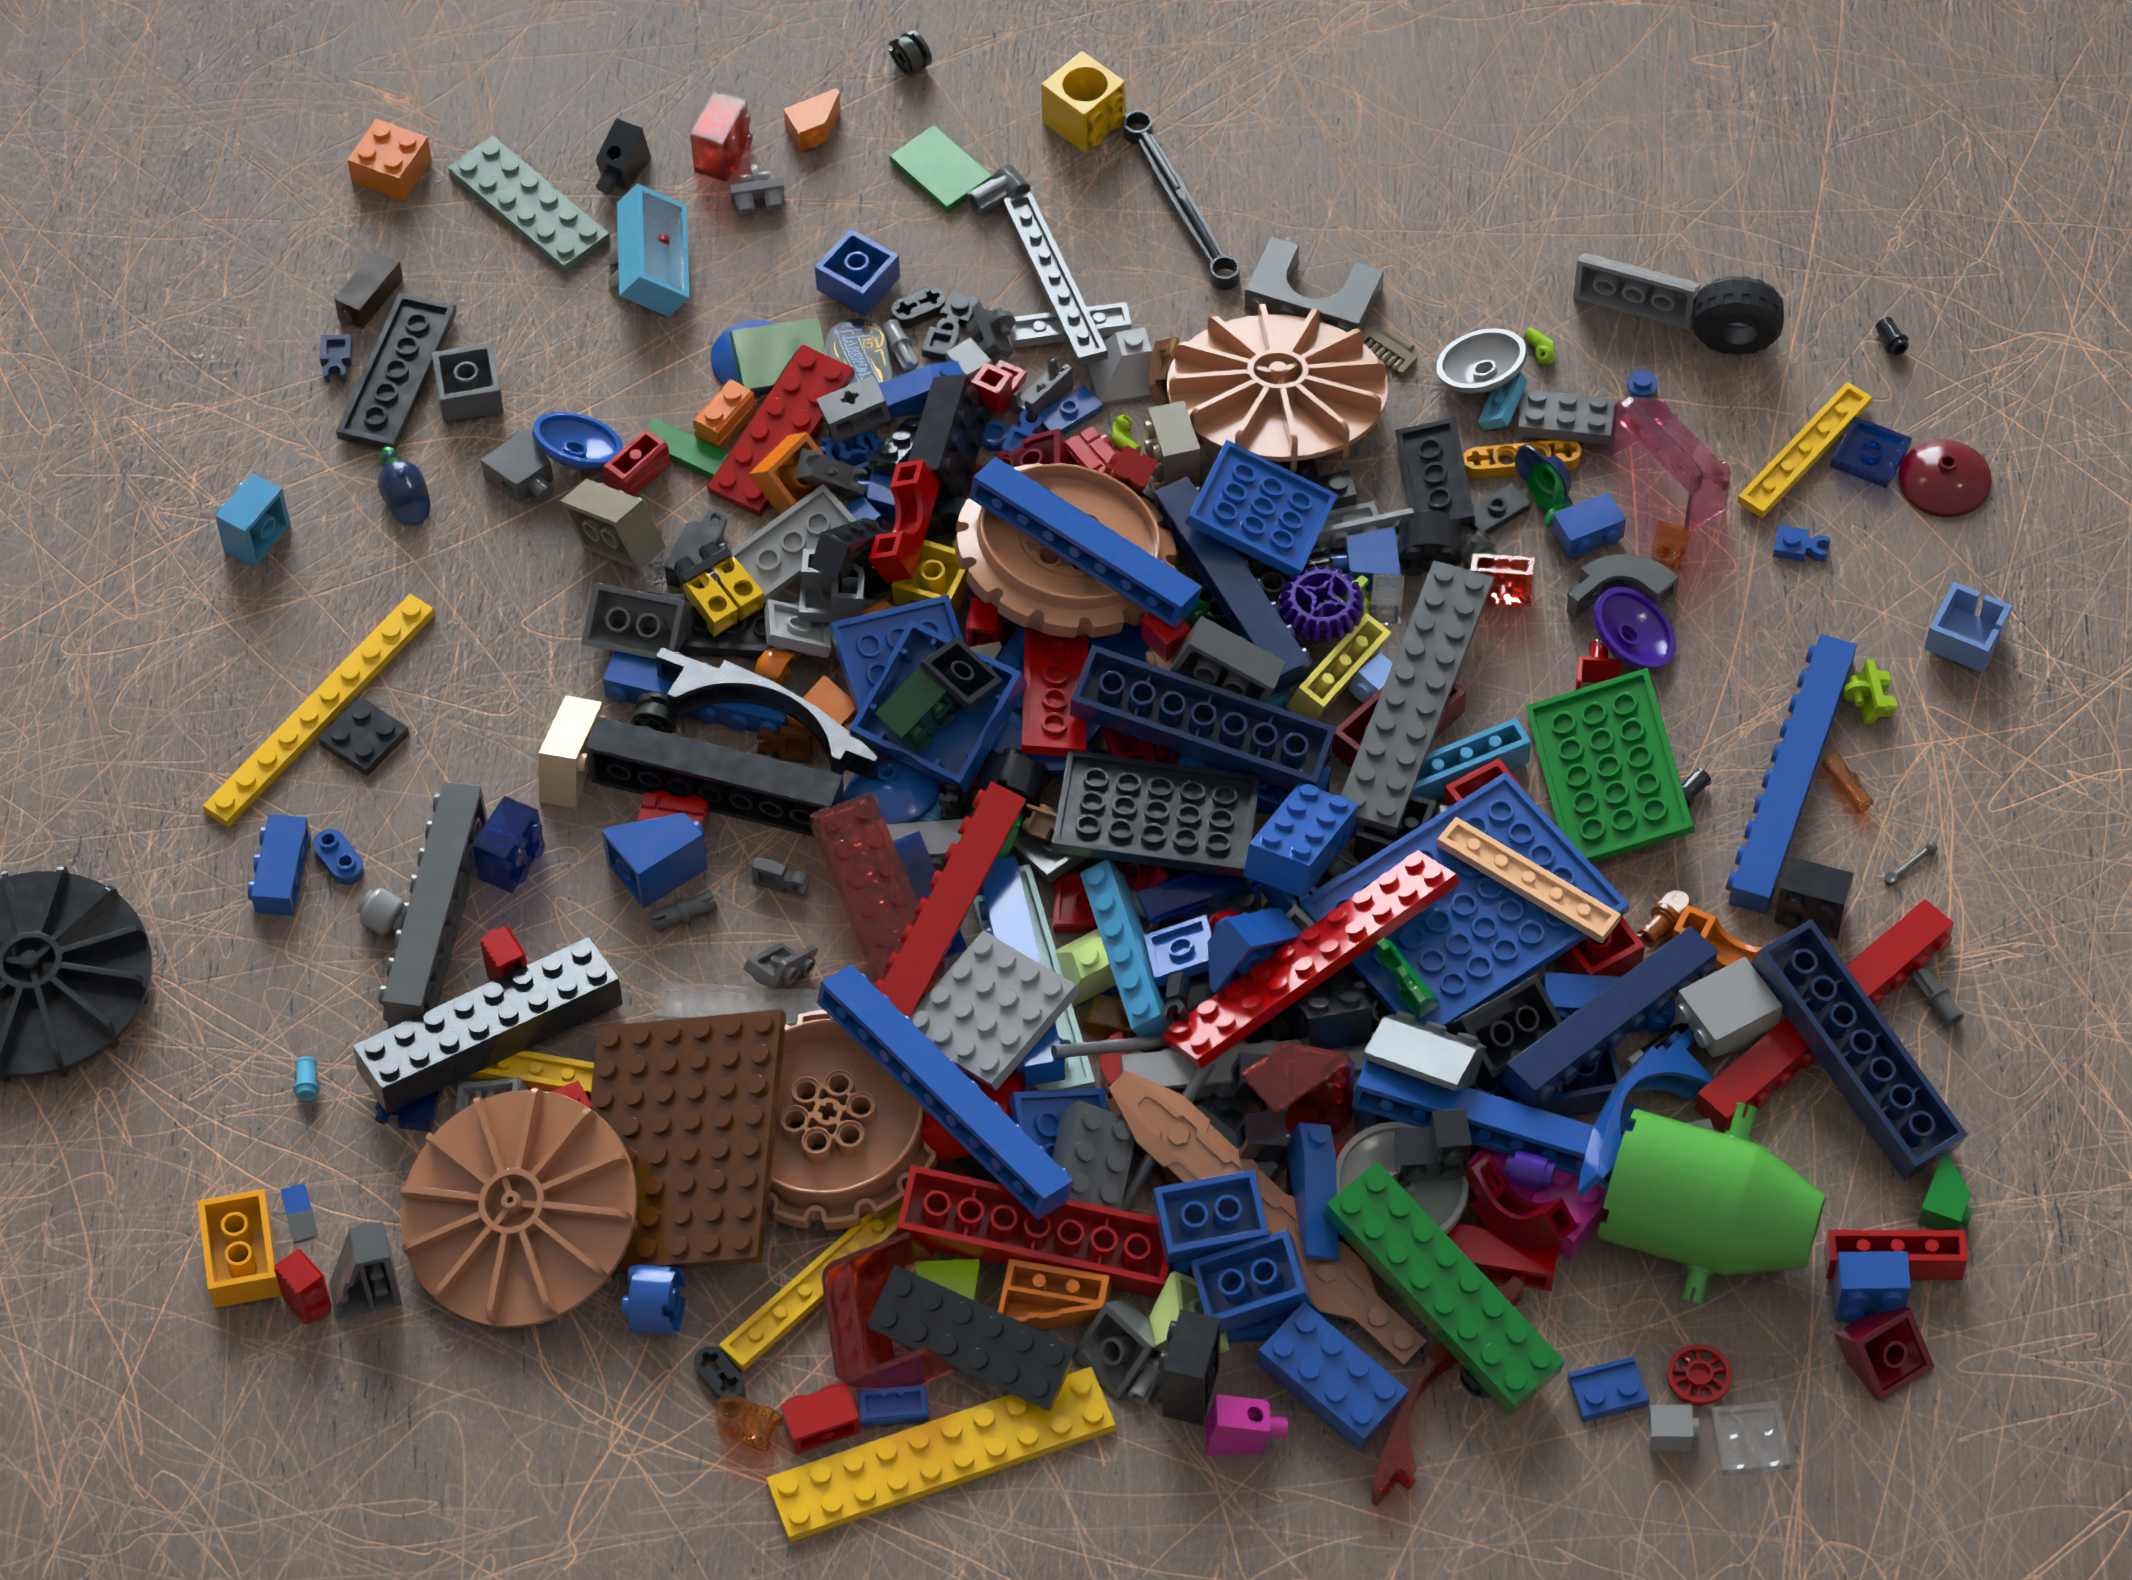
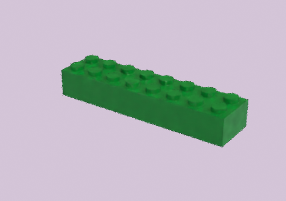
[1324,1161,1565,1416]

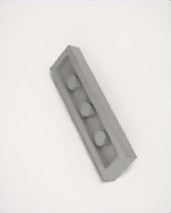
[1010,302,1132,349]

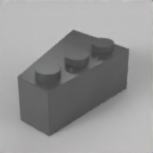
[329,1222,402,1319]

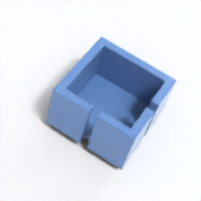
[1925,582,2012,673]

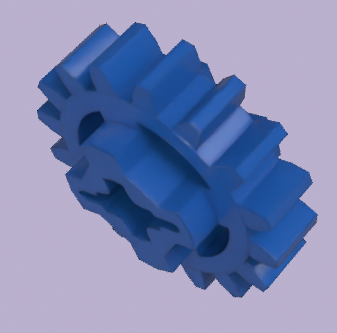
[819,430,884,480]

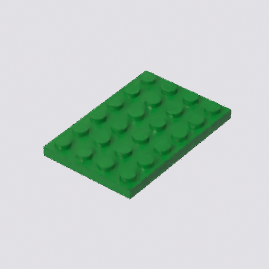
[1526,668,1695,864]

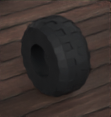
[1692,276,1784,355]

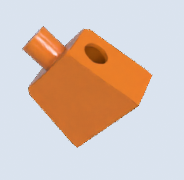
[786,675,857,748]

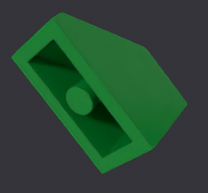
[1918,1153,1974,1230]

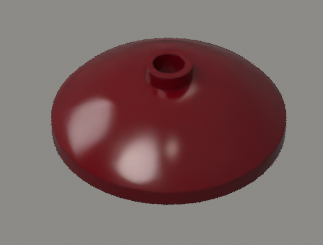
[1898,439,1992,517]

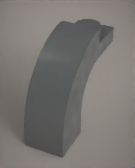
[1566,554,1679,619]

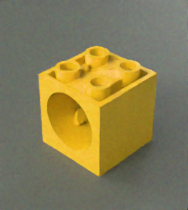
[1041,51,1125,153]

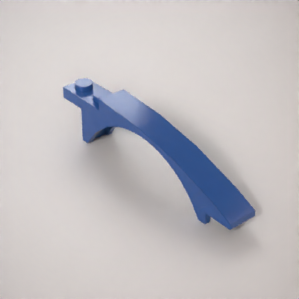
[1578,1026,1714,1196]

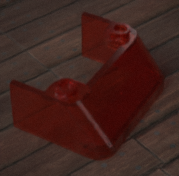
[1242,1042,1355,1171]
[822,1231,953,1388]

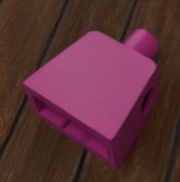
[1204,1394,1288,1455]

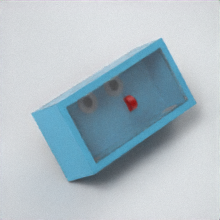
[607,183,690,317]

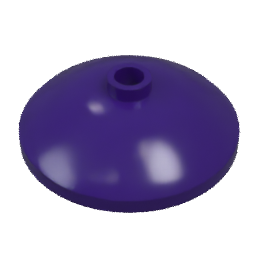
[1593,587,1676,670]

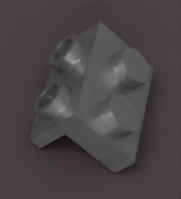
[743,942,818,990]

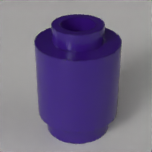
[1504,1150,1556,1191]

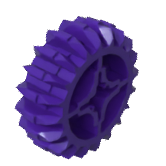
[1279,564,1365,645]

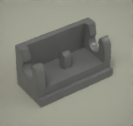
[1010,358,1073,423]
[794,448,867,497]

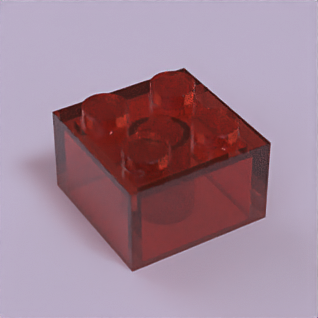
[690,91,753,182]

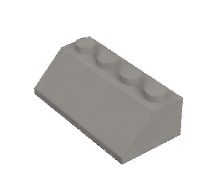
[1573,253,1702,330]

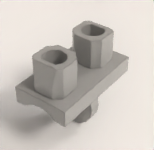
[730,164,785,215]

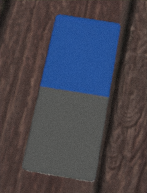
[281,1183,318,1242]

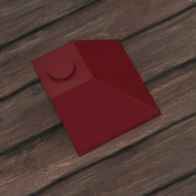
[1835,1307,1935,1401]

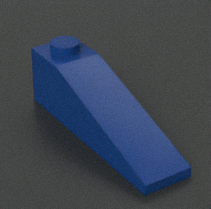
[878,360,963,418]
[1285,1122,1339,1261]

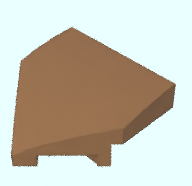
[1148,337,1179,405]

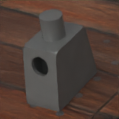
[481,429,554,502]

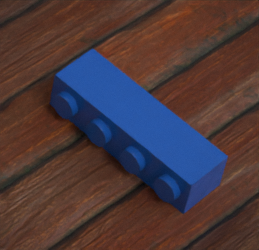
[1540,972,1676,1032]

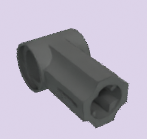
[967,165,1031,216]

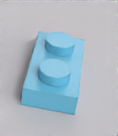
[1477,373,1528,431]

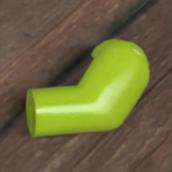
[1523,327,1556,365]
[1111,415,1141,451]

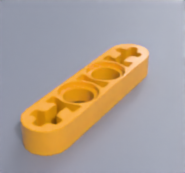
[1463,440,1582,479]

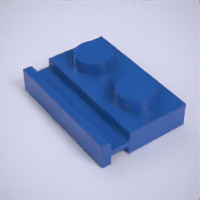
[1567,1356,1650,1422]

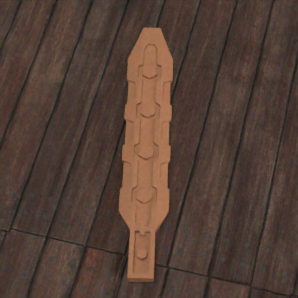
[1108,1070,1427,1368]

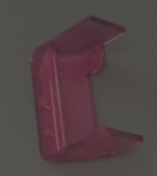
[1609,397,1731,533]

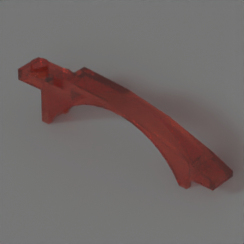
[1371,1275,1537,1507]

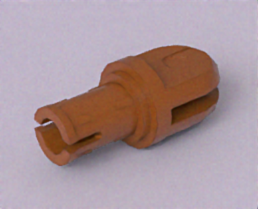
[1637,890,1692,947]

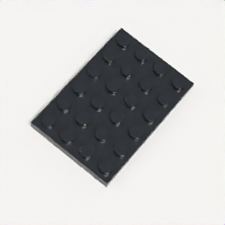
[1051,750,1260,878]

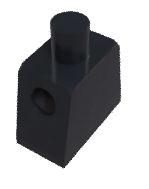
[595,118,651,195]

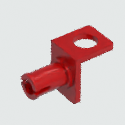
[1575,639,1621,690]

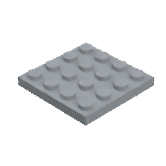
[910,930,1081,1091]

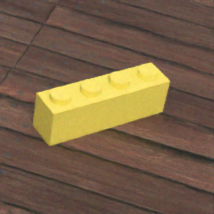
[1286,613,1391,720]

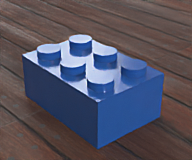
[1152,1169,1269,1264]
[1190,1230,1313,1334]

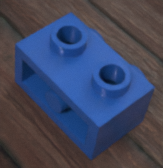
[1551,492,1626,559]

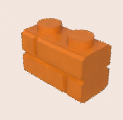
[693,380,756,449]

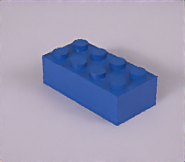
[1243,782,1359,898]
[1256,1302,1409,1452]

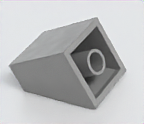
[1675,957,1782,1057]

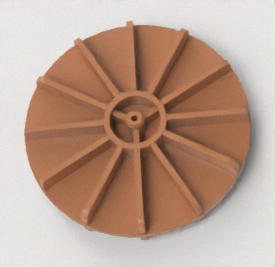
[1167,304,1388,472]
[400,1088,638,1329]

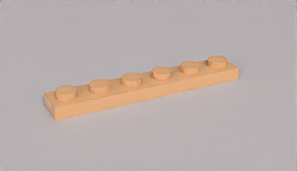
[1437,817,1621,944]

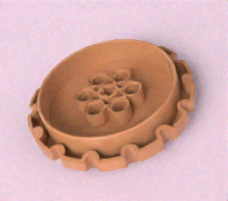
[954,463,1177,638]
[768,1010,938,1230]

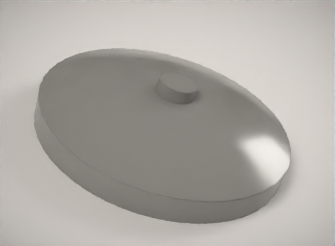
[1336,1122,1469,1234]

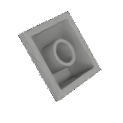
[1087,327,1153,406]

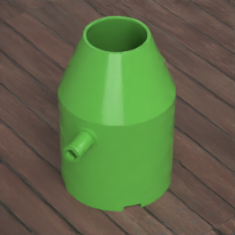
[1598,1102,1826,1305]

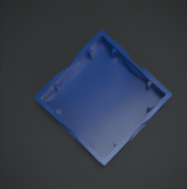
[849,619,1027,794]

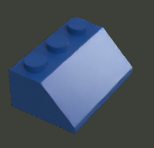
[1207,907,1302,993]

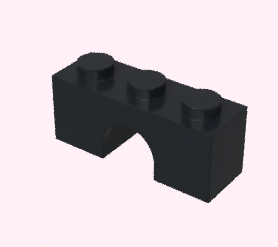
[810,518,888,579]
[1231,1052,1291,1160]

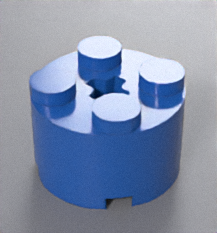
[622,1265,686,1336]

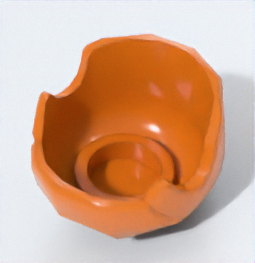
[755,648,798,686]

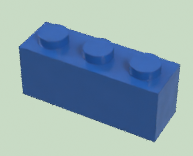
[248,814,311,916]

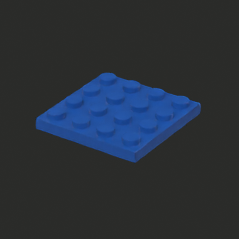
[1184,439,1338,577]
[828,595,965,713]

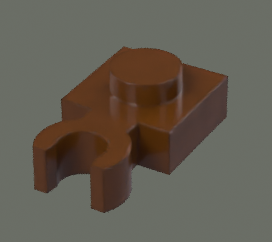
[757,726,813,761]

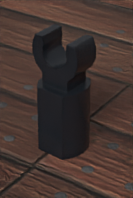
[1161,972,1191,1026]

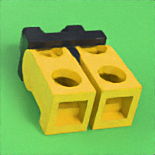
[675,540,764,637]

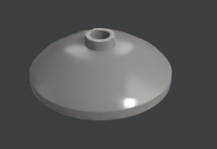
[1437,329,1527,394]

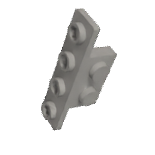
[1316,501,1414,549]

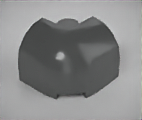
[798,549,864,623]

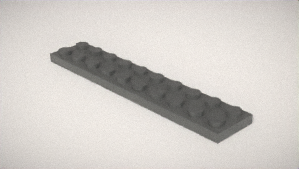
[1341,560,1494,835]

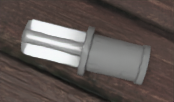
[882,320,919,372]

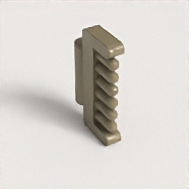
[1364,327,1417,377]

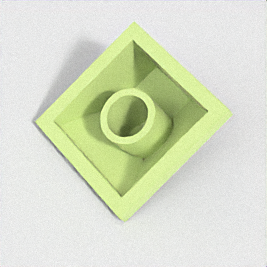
[1056,928,1117,1007]
[1149,1271,1229,1353]

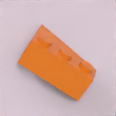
[998,1258,1111,1330]

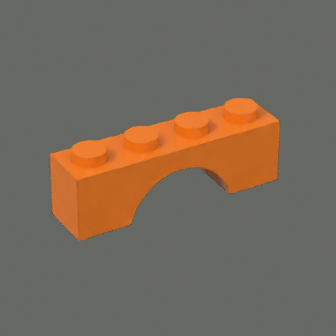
[1672,904,1763,970]

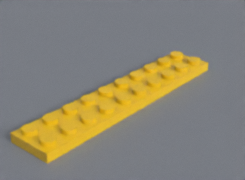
[766,1367,1116,1543]

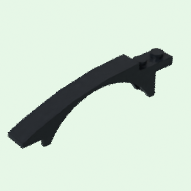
[656,648,878,781]

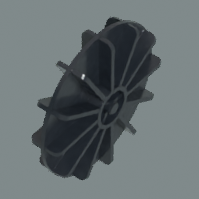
[0,865,152,1082]

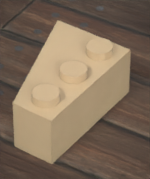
[539,696,607,809]

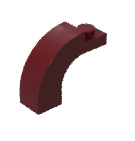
[1463,1152,1578,1248]

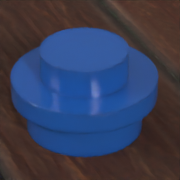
[1627,370,1658,400]

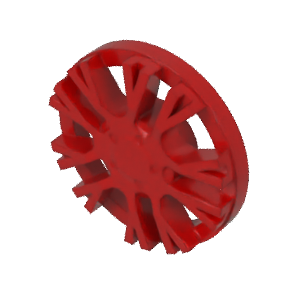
[1667,1344,1732,1407]

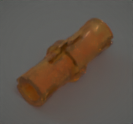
[1821,752,1874,813]

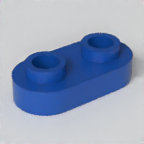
[313,829,364,885]

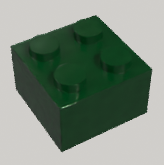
[875,667,958,754]

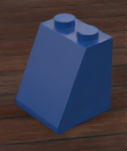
[602,812,708,909]

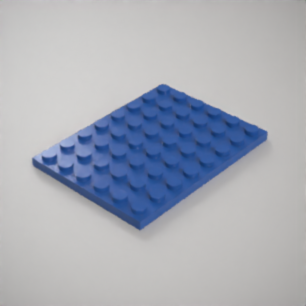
[1299,772,1629,1026]

